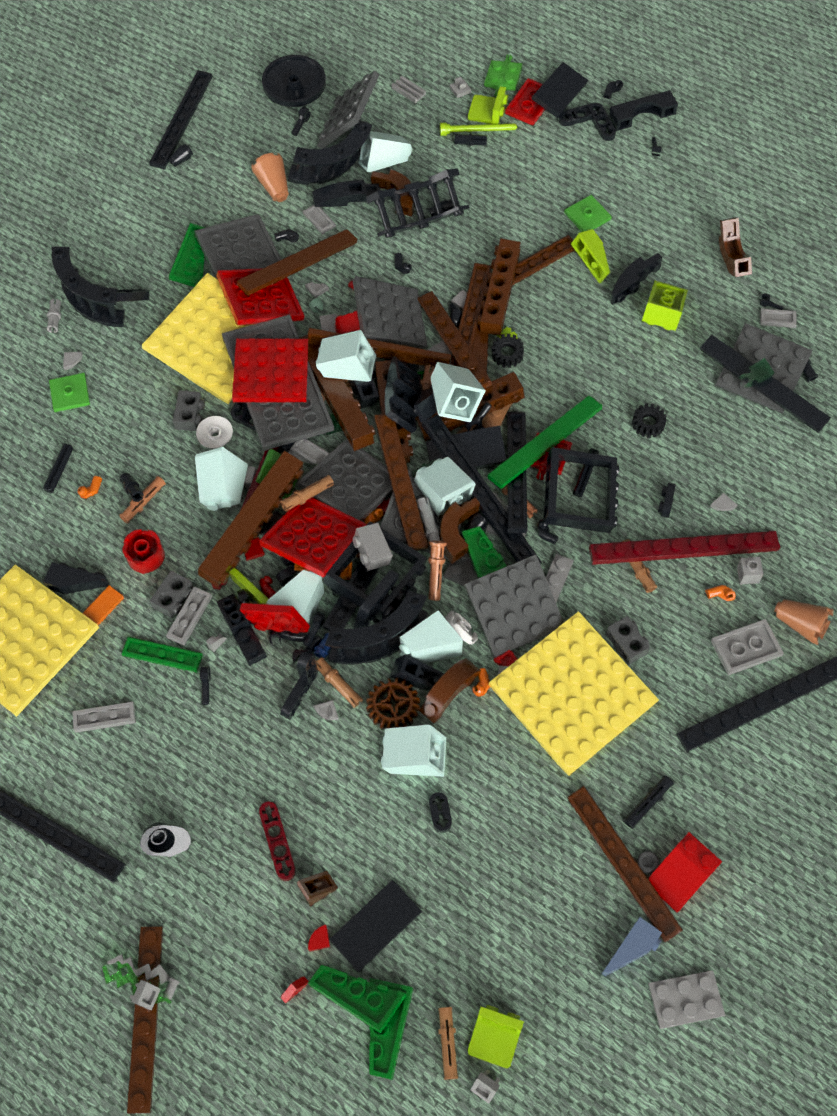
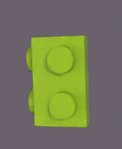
[468,86,508,124]
[468,1005,524,1069]

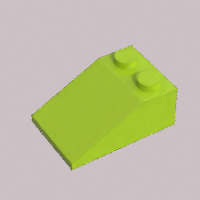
[642,280,688,331]

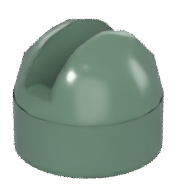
[308,298,324,313]

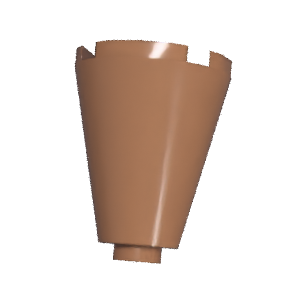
[251,153,289,202]
[774,599,834,645]

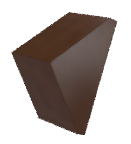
[297,871,338,906]

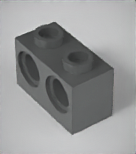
[173,390,205,431]
[149,570,193,618]
[606,616,650,665]

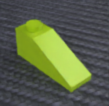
[571,229,610,283]

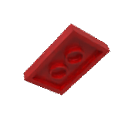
[505,78,545,126]
[240,603,310,634]

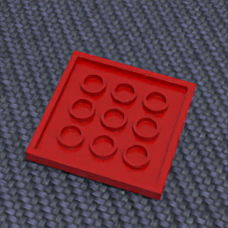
[216,268,305,325]
[232,339,309,402]
[260,497,367,578]

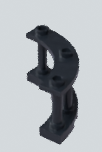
[287,120,372,185]
[366,168,470,238]
[52,247,125,327]
[325,590,428,665]

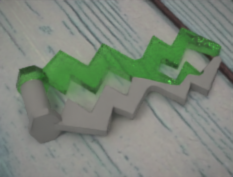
[102,954,180,1004]

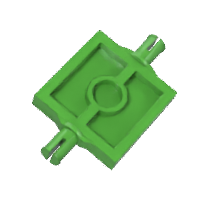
[484,54,522,97]

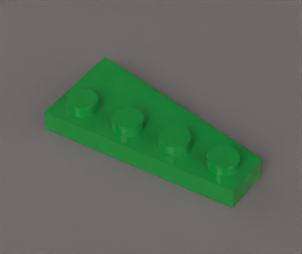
[169,223,205,287]
[461,526,507,578]
[308,965,406,1034]
[369,978,413,1080]

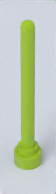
[439,122,517,136]

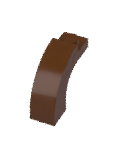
[371,170,415,217]
[719,217,752,277]
[439,498,480,564]
[419,658,481,723]

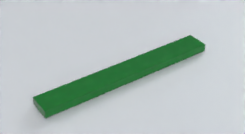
[488,396,602,489]

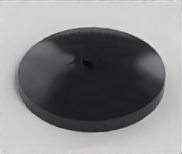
[262,55,326,107]

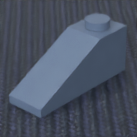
[602,917,662,976]

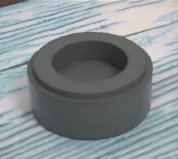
[637,851,659,873]

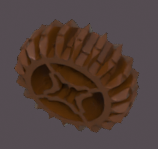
[366,678,420,730]

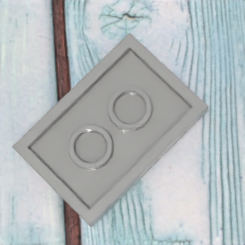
[711,619,784,676]
[648,970,725,1029]

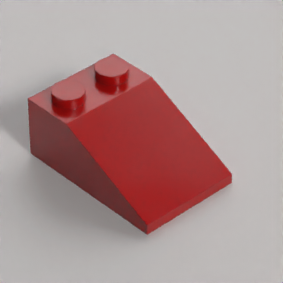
[648,832,722,913]

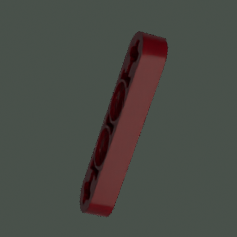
[259,801,296,881]

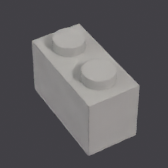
[353,523,393,571]

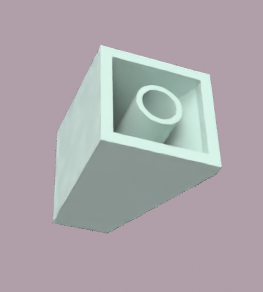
[358,131,412,172]
[316,330,376,382]
[431,362,486,422]
[195,447,248,511]
[414,457,476,517]
[266,570,324,624]
[399,610,463,663]
[381,725,446,777]

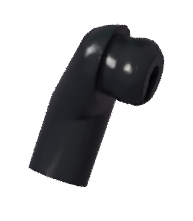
[394,253,412,274]
[448,303,462,328]

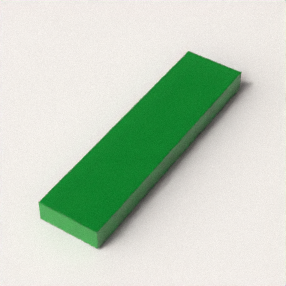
[121,637,203,673]

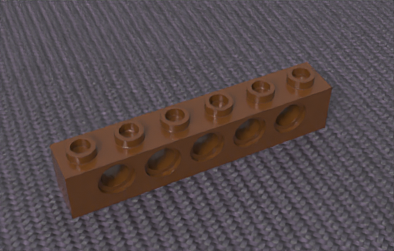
[478,239,521,336]
[375,360,413,463]
[415,372,525,442]

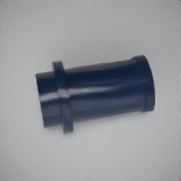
[314,633,331,658]

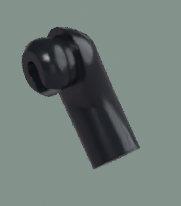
[603,80,623,99]
[274,229,299,242]
[537,519,559,545]
[278,631,307,642]

